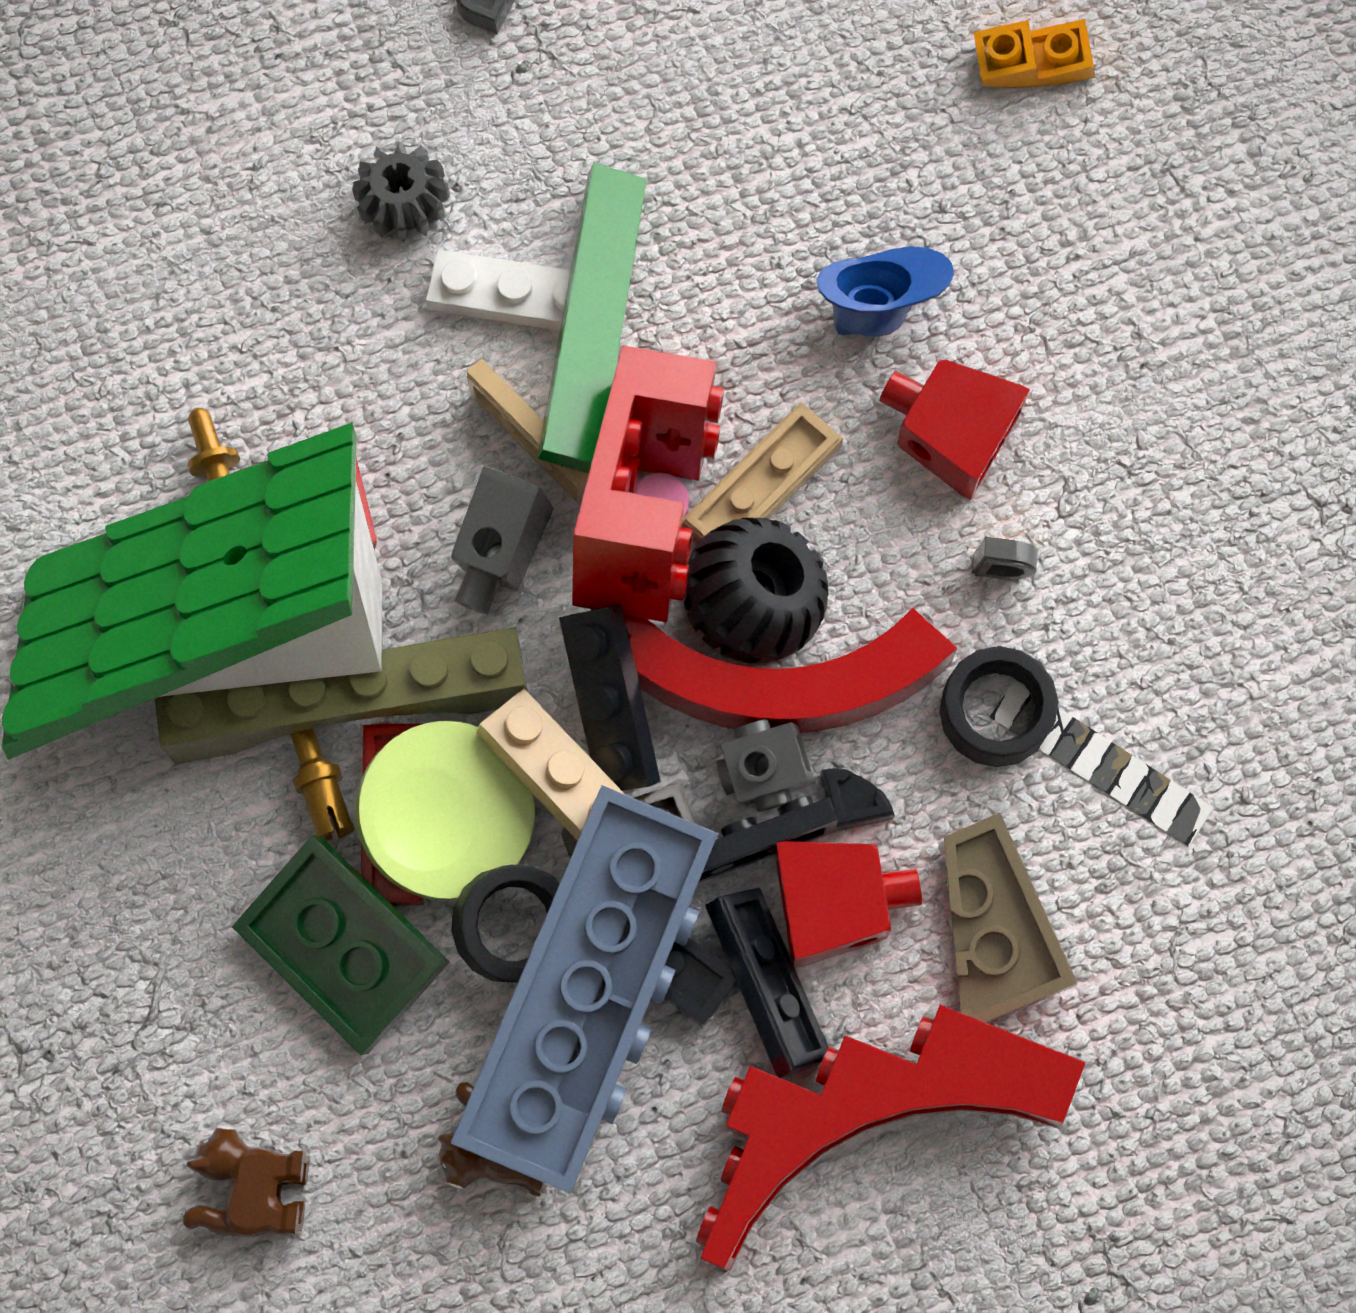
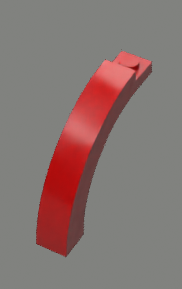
[590,608,957,733]

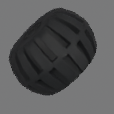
[684,517,828,663]

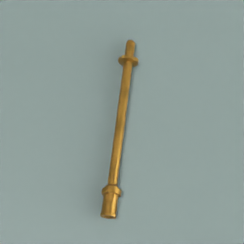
[187,408,355,842]

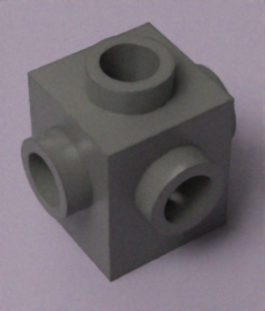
[716,720,816,812]

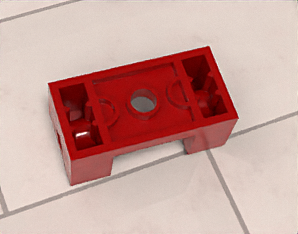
[572,345,724,623]

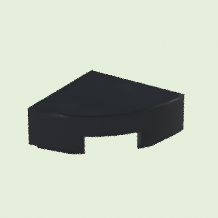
[821,768,895,832]

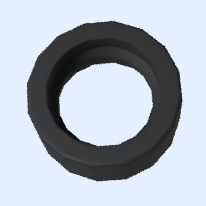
[939,646,1059,767]
[451,864,560,983]

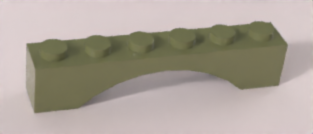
[154,627,528,764]

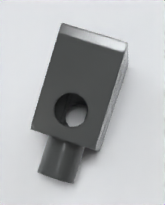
[451,466,554,615]

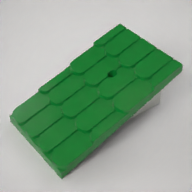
[1,422,383,760]

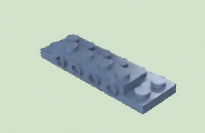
[451,785,718,1194]

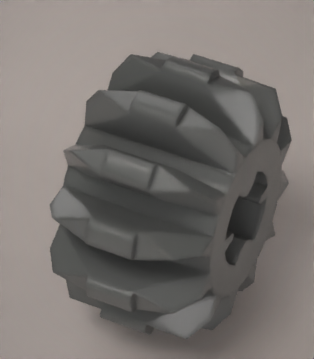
[352,141,450,243]

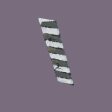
[990,679,1214,847]

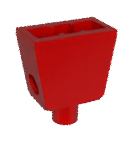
[879,360,1030,500]
[775,841,922,968]

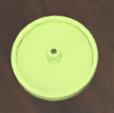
[355,721,535,900]

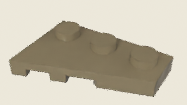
[944,813,1078,1023]

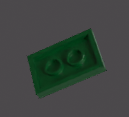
[232,835,450,1056]

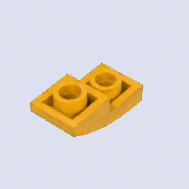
[973,19,1096,88]

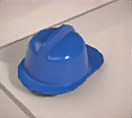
[816,246,954,337]

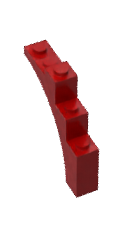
[696,1005,1086,1271]

